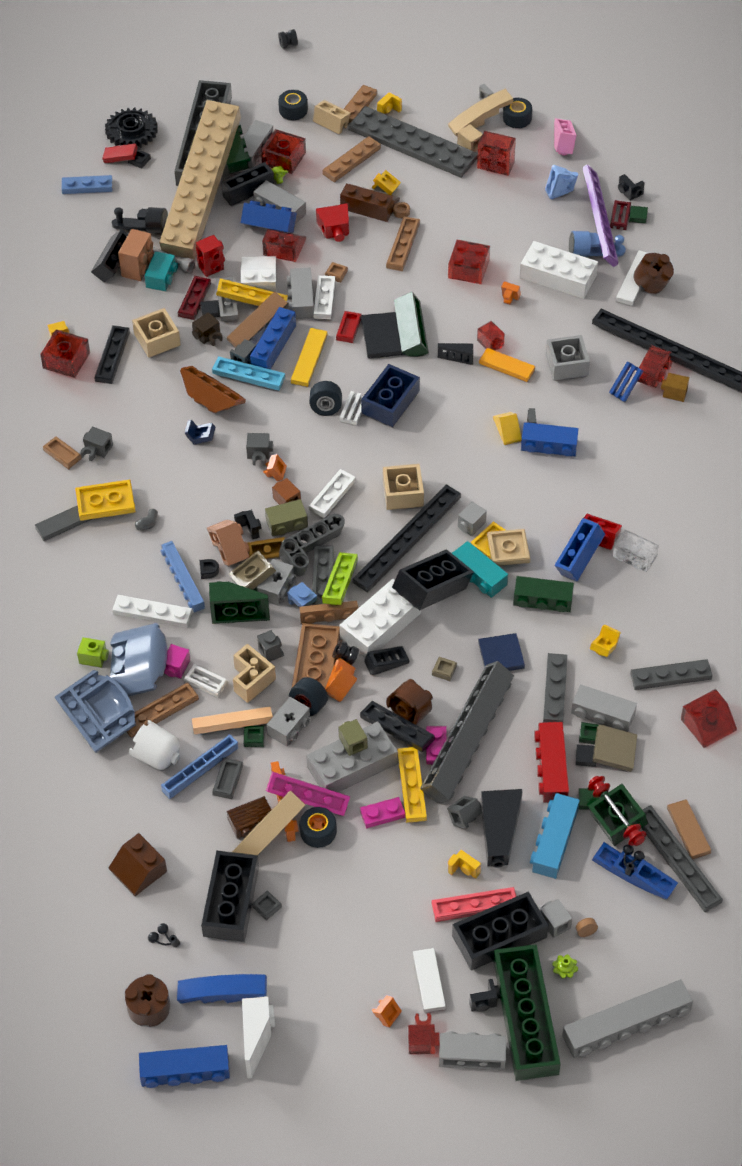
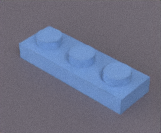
[62,175,113,194]

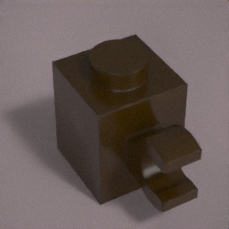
[192,312,223,346]

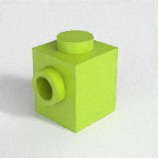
[77,637,109,668]

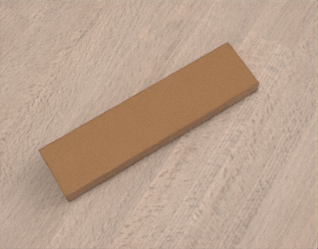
[386,216,420,271]
[227,292,288,348]
[127,682,199,738]

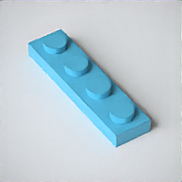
[212,356,285,391]

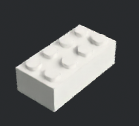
[520,241,598,299]
[339,579,421,658]

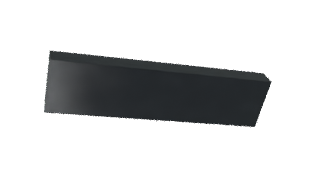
[94,325,130,384]
[360,701,435,752]

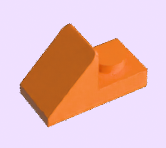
[325,658,357,702]

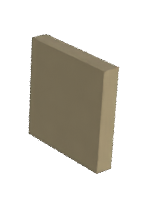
[229,551,276,590]
[593,724,637,772]

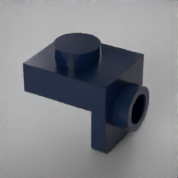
[185,420,216,445]

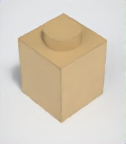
[457,124,483,152]

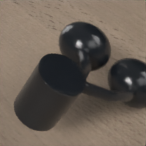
[623,844,645,875]
[148,923,180,947]

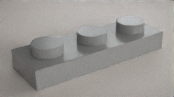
[216,277,238,321]

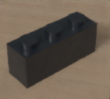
[221,162,274,206]
[91,229,128,282]

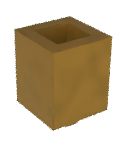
[661,373,690,402]

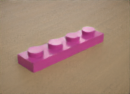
[266,771,350,816]

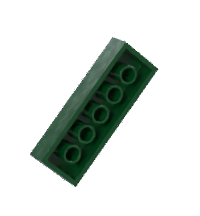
[493,944,561,1081]

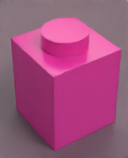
[164,644,191,679]

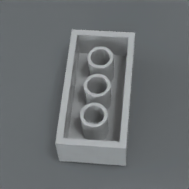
[307,722,398,792]

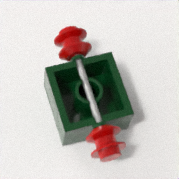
[588,776,649,846]

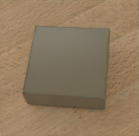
[432,657,457,681]

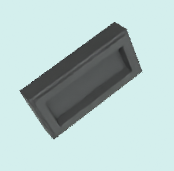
[212,758,243,799]

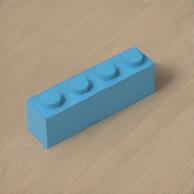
[530,793,580,879]

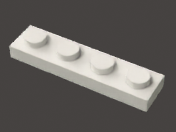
[112,595,192,628]

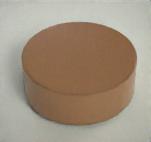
[393,202,410,218]
[576,918,598,937]

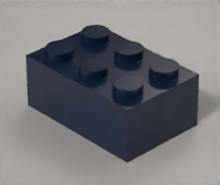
[361,364,420,427]

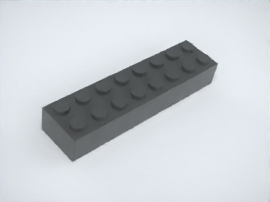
[174,80,232,186]

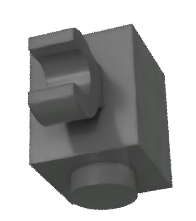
[80,426,113,461]
[246,433,273,466]

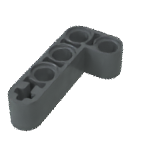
[279,514,345,577]

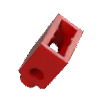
[316,203,349,242]

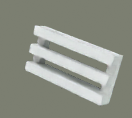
[340,391,363,425]
[184,664,228,698]

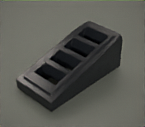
[437,343,474,365]
[364,646,410,675]

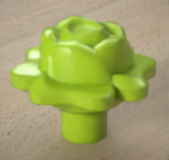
[271,166,288,184]
[552,954,578,979]

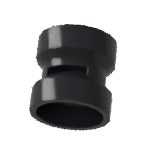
[278,29,298,48]
[332,640,359,665]

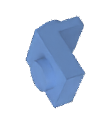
[288,582,317,607]

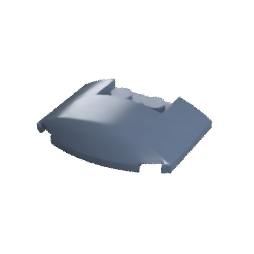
[110,623,167,696]
[55,670,136,753]

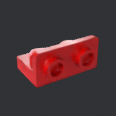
[584,513,622,550]

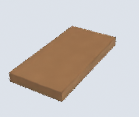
[292,623,340,688]

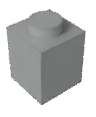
[458,502,487,536]
[540,899,572,938]

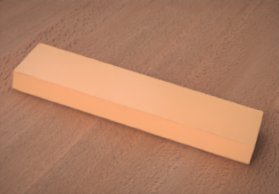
[192,707,273,734]

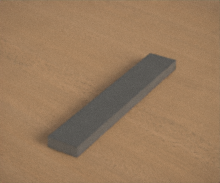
[642,805,723,912]

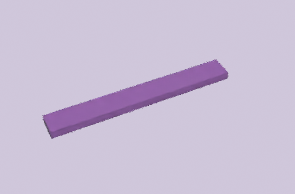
[583,164,619,267]

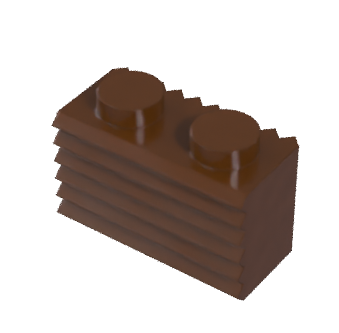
[227,796,272,839]

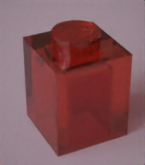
[477,321,505,350]

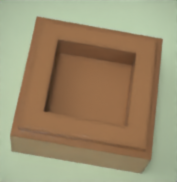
[325,262,348,283]

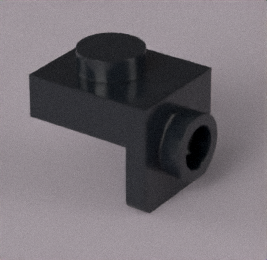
[618,174,645,200]
[234,509,262,540]
[469,979,500,1012]

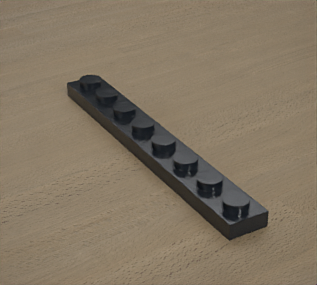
[353,484,461,593]

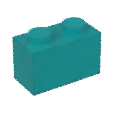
[145,251,178,291]

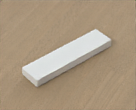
[616,250,647,306]

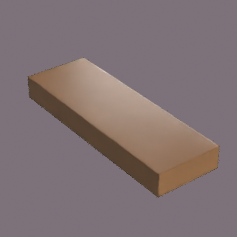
[667,799,711,859]

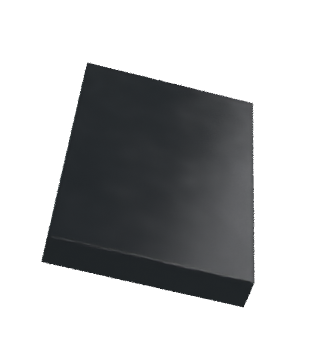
[361,312,403,358]

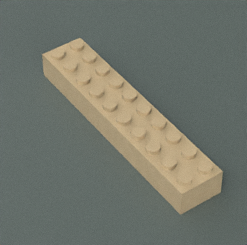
[159,100,241,260]

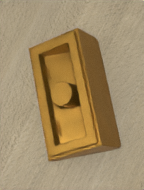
[247,537,285,559]

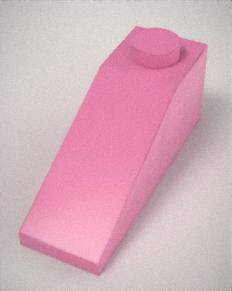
[554,118,577,155]

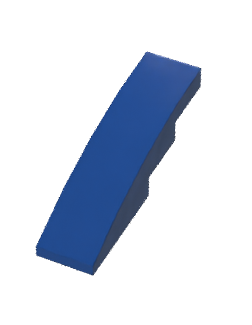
[592,842,678,900]
[177,974,267,1004]

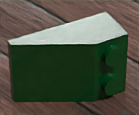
[209,581,270,624]

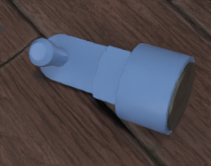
[569,231,626,257]

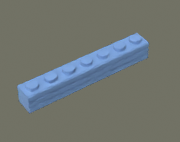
[160,541,205,613]
[161,734,238,799]

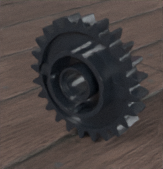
[105,107,158,148]

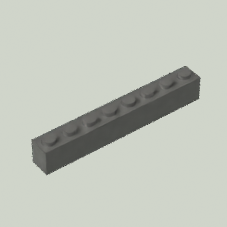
[420,661,514,803]

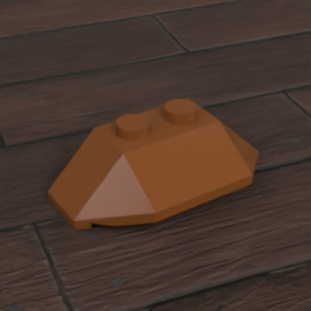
[180,366,246,413]

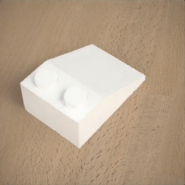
[241,256,277,292]
[242,997,275,1078]

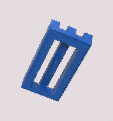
[609,361,643,402]

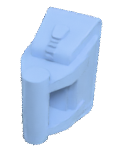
[545,165,578,199]

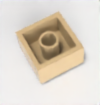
[132,308,181,358]
[383,464,424,510]

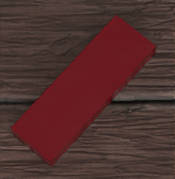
[178,276,211,320]

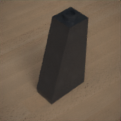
[481,789,523,867]

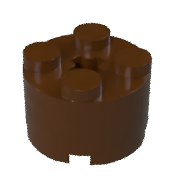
[633,253,674,294]
[386,679,433,725]
[125,974,170,1027]

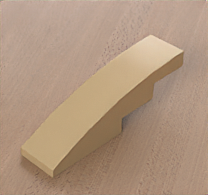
[448,88,513,136]
[232,791,305,855]

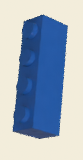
[250,307,296,369]
[139,1045,230,1088]

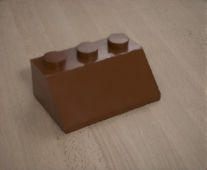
[340,183,400,222]

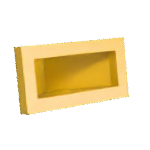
[493,412,522,445]

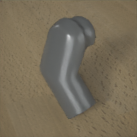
[135,509,158,530]

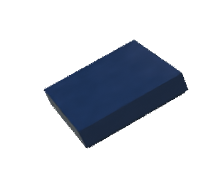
[478,633,525,671]

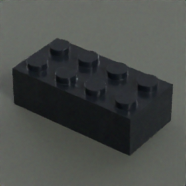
[392,549,474,611]
[201,850,259,942]
[452,891,548,971]

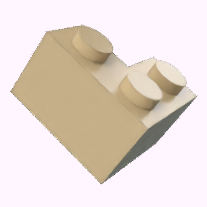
[233,644,276,703]

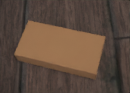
[43,436,82,470]

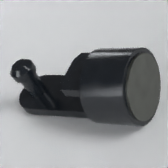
[111,207,168,234]

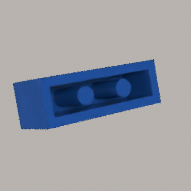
[241,200,297,233]
[521,422,579,457]
[554,518,605,582]

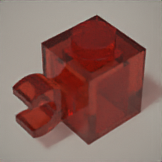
[408,1013,440,1054]

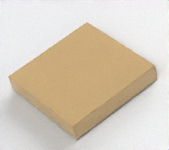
[487,529,530,566]

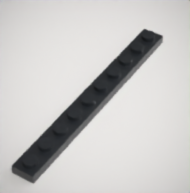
[592,308,742,392]

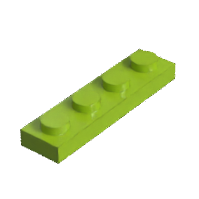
[322,552,358,605]

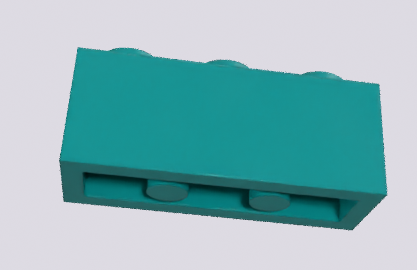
[452,541,508,598]

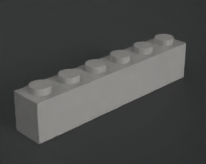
[562,979,693,1058]

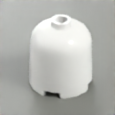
[129,720,181,770]

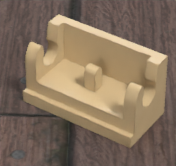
[313,100,351,134]

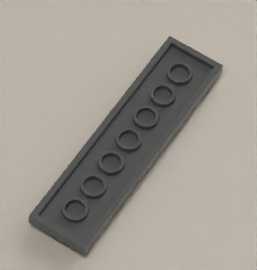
[348,106,478,178]

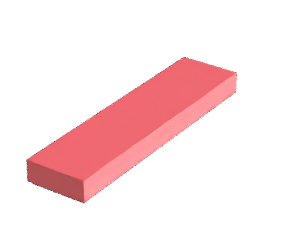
[431,887,516,922]

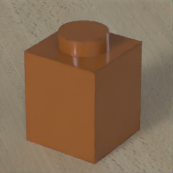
[272,478,301,505]

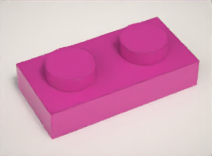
[426,726,447,765]
[360,797,405,829]

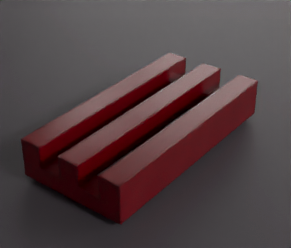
[610,200,631,230]

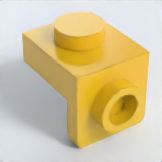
[590,625,621,657]

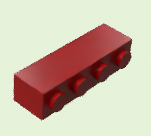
[534,722,569,803]

